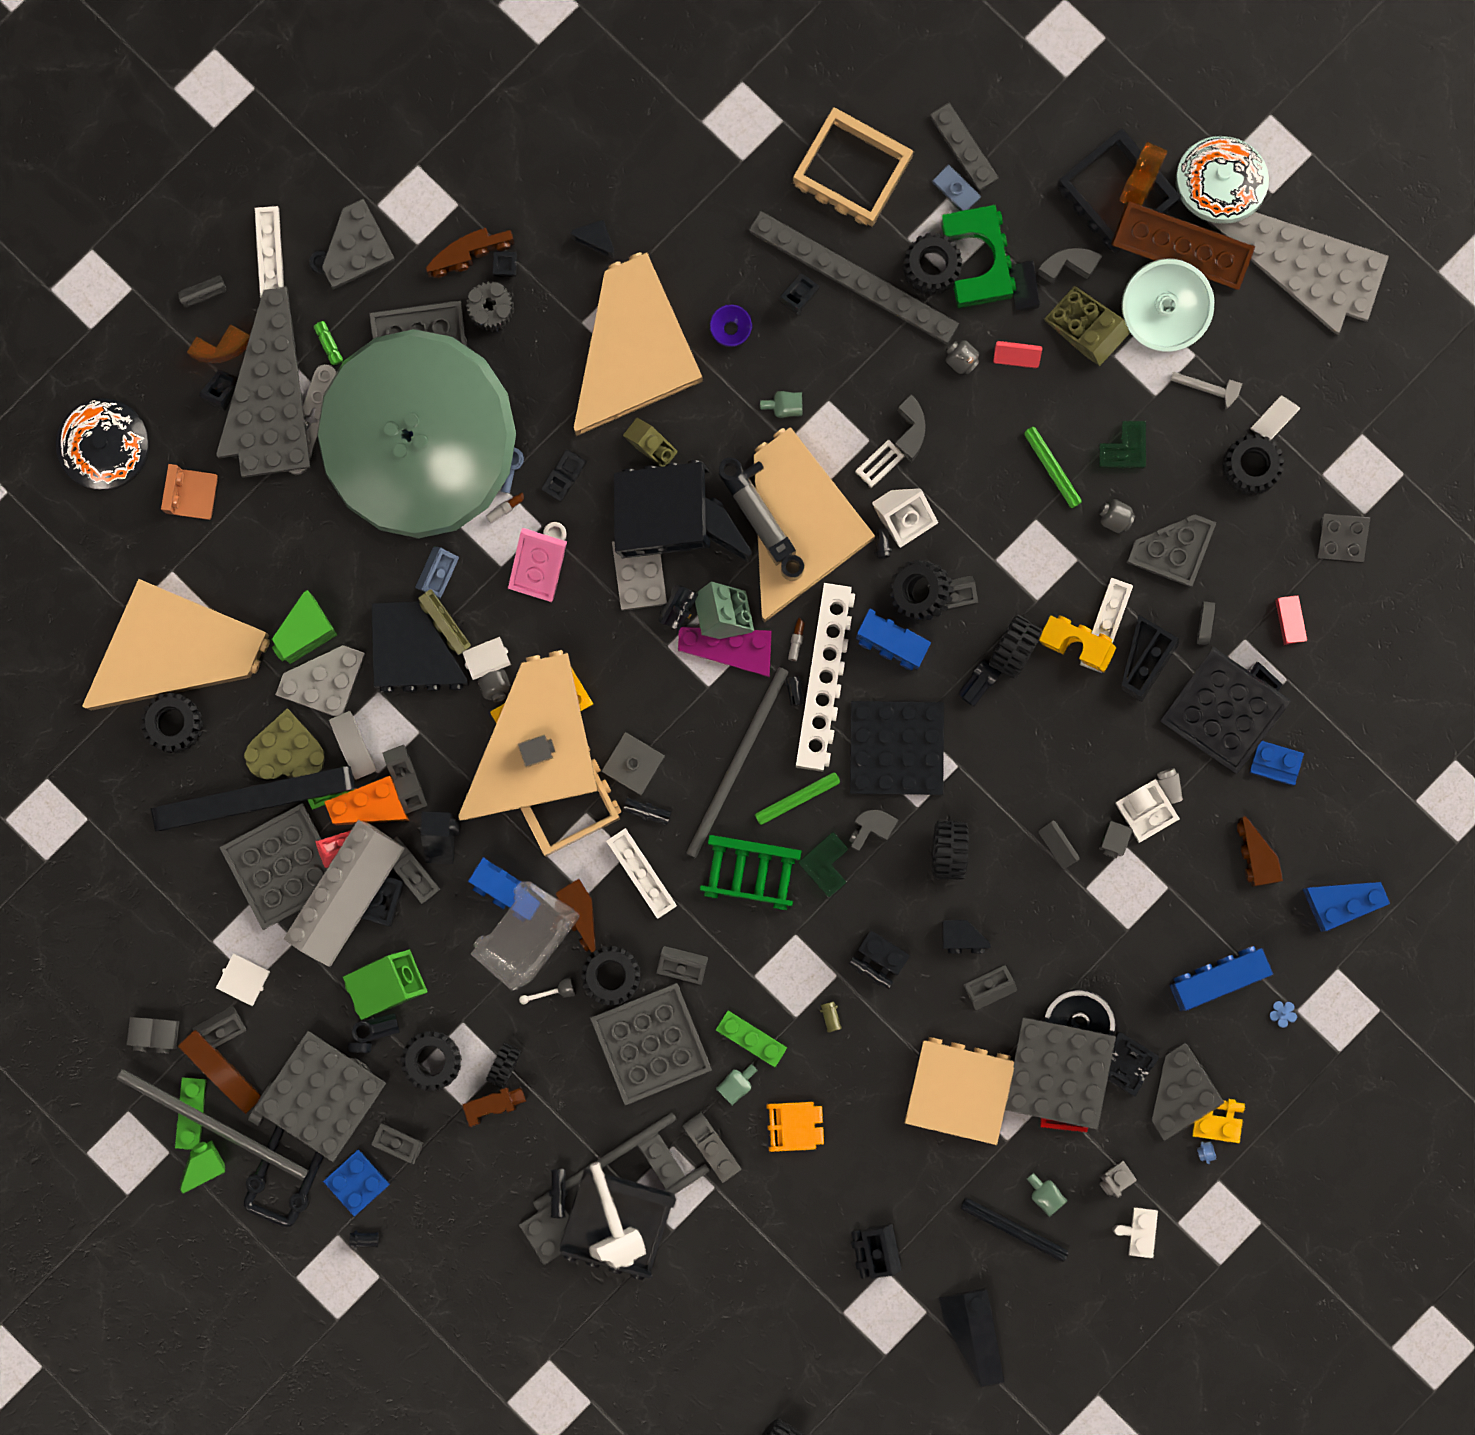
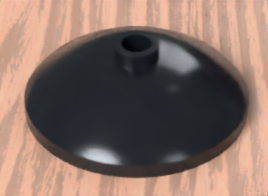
[1044,989,1115,1035]

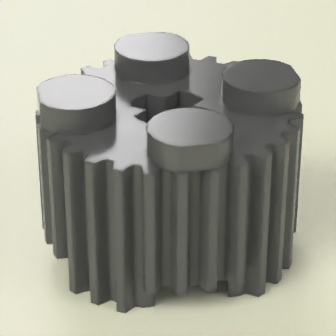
[466,282,514,333]

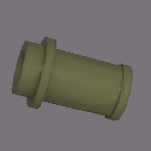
[820,1001,842,1032]

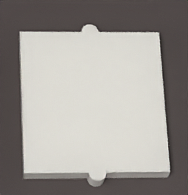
[462,637,511,680]
[216,953,270,1006]

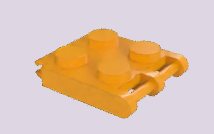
[766,1102,824,1152]

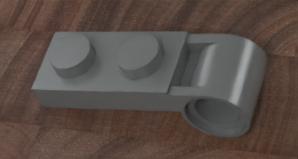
[393,836,441,904]
[682,1112,742,1183]

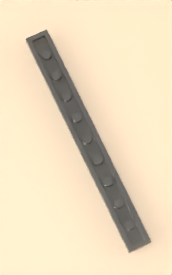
[749,211,959,344]

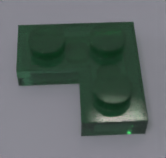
[1099,421,1146,468]
[798,832,848,898]

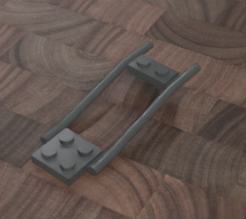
[519,1112,710,1265]

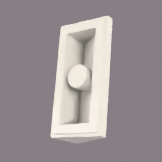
[1250,395,1300,441]

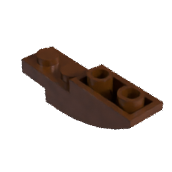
[426,228,514,278]

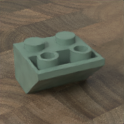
[695,582,754,639]

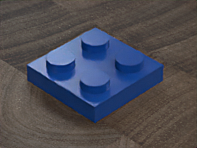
[323,1149,390,1217]

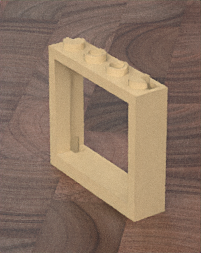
[793,107,913,227]
[521,746,622,857]

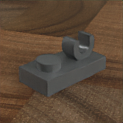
[371,1124,423,1164]

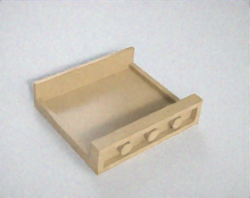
[904,1037,1014,1145]

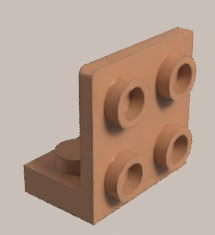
[161,464,218,520]

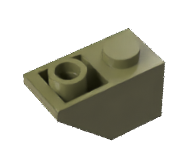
[623,418,678,467]

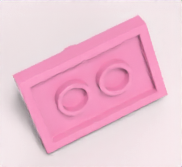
[508,528,567,602]

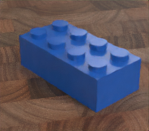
[1169,946,1273,1011]

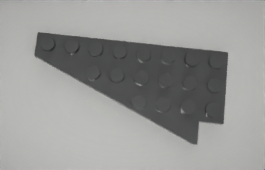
[217,287,311,478]

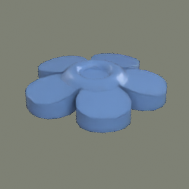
[1270,1001,1297,1028]

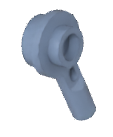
[501,448,524,494]

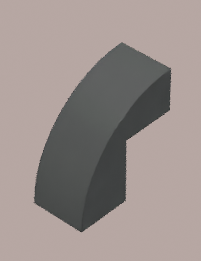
[1037,248,1102,283]
[895,394,925,462]
[382,744,428,814]

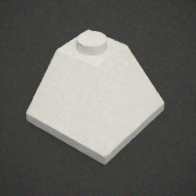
[872,488,938,548]

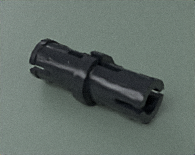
[623,798,672,826]
[549,1169,568,1219]

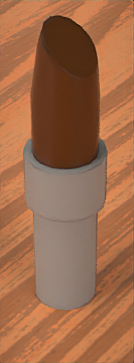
[486,492,524,523]
[788,617,805,661]

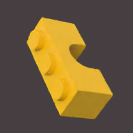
[1039,615,1116,673]

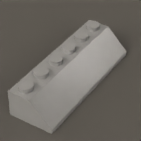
[284,820,405,967]

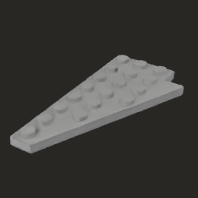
[1207,212,1389,334]

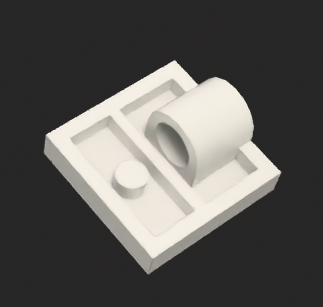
[1115,779,1180,843]

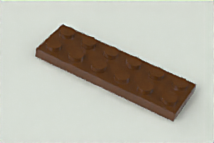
[1111,201,1255,290]

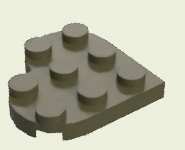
[244,708,325,780]

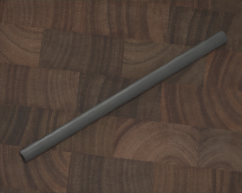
[686,667,789,858]
[117,1069,309,1181]

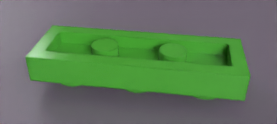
[716,1011,787,1067]
[175,1077,207,1150]

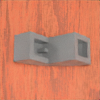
[329,711,377,780]

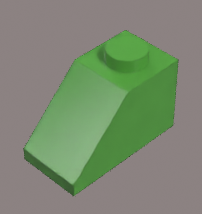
[180,1140,225,1193]

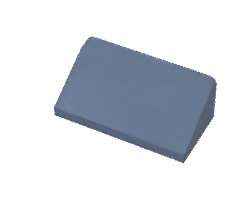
[415,547,459,599]

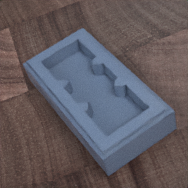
[932,165,981,211]

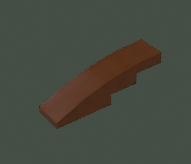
[178,1030,261,1114]

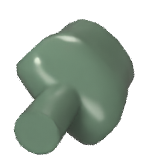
[760,391,802,418]
[716,1064,758,1106]
[1027,1173,1067,1216]

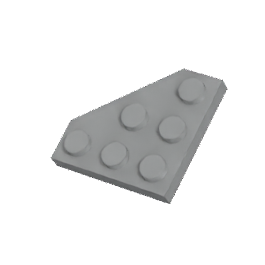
[276,645,365,717]

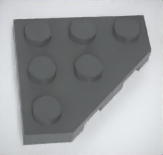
[322,199,394,290]
[1127,514,1217,587]
[1152,1043,1225,1141]

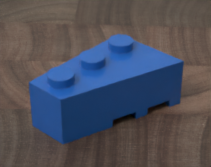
[856,609,931,671]
[468,858,545,922]
[1303,882,1390,932]

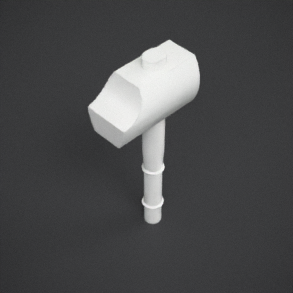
[590,1162,645,1268]

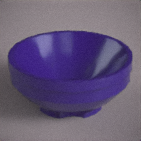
[710,305,752,347]

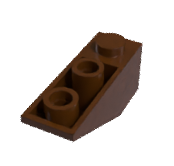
[1237,816,1283,887]
[554,879,596,953]

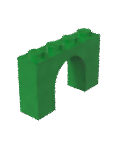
[940,205,1016,308]

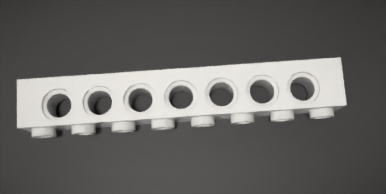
[796,583,855,772]

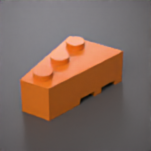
[325,776,409,825]

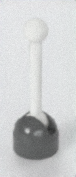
[519,977,576,1004]

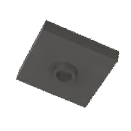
[601,732,665,796]

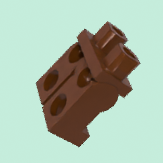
[462,1088,526,1127]

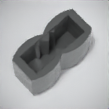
[127,1017,179,1054]

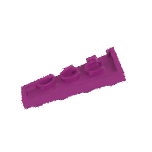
[678,627,771,677]

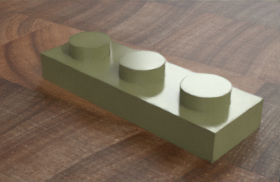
[418,589,471,655]

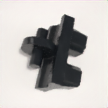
[658,584,699,630]

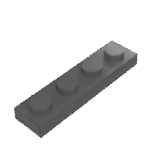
[930,103,999,192]

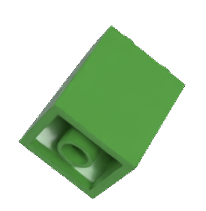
[272,590,337,664]
[343,950,428,1020]

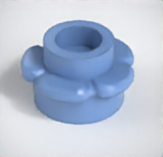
[1197,1141,1216,1164]

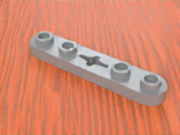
[289,365,337,475]

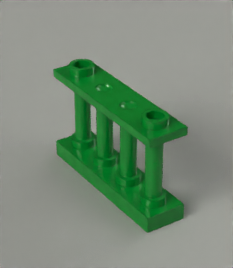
[700,835,802,910]

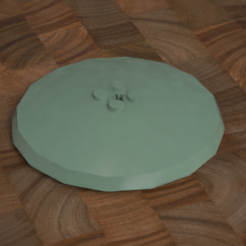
[317,329,516,538]

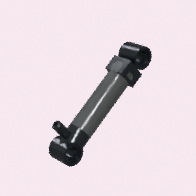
[719,457,804,581]

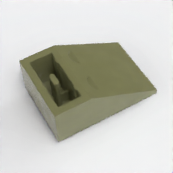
[1044,286,1130,366]

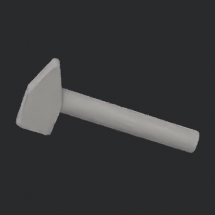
[1171,372,1242,409]

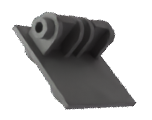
[1318,513,1370,562]

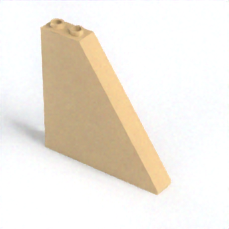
[574,253,703,436]
[754,427,875,623]
[82,579,270,711]
[459,650,598,821]

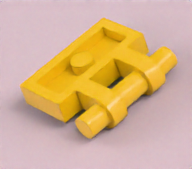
[1192,1099,1245,1143]

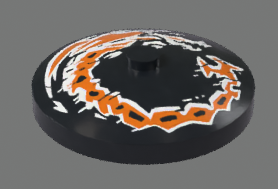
[56,398,149,491]

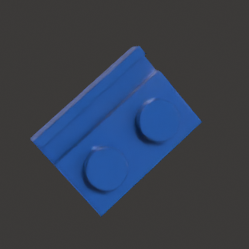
[1249,741,1304,786]

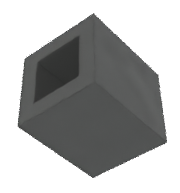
[518,735,556,767]
[1099,821,1133,859]

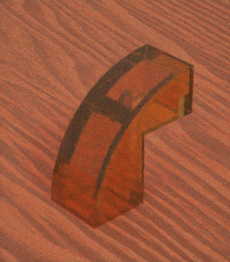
[1119,142,1168,206]
[187,324,250,363]

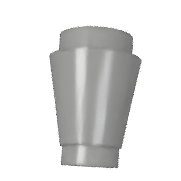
[1157,768,1183,804]

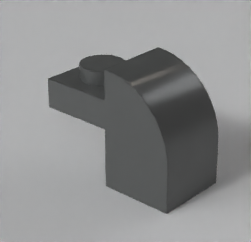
[849,810,898,852]

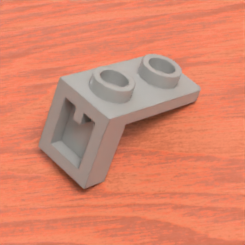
[1099,1161,1137,1198]

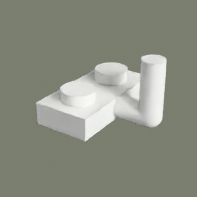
[1113,1208,1158,1258]

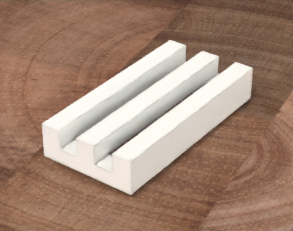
[855,439,904,488]

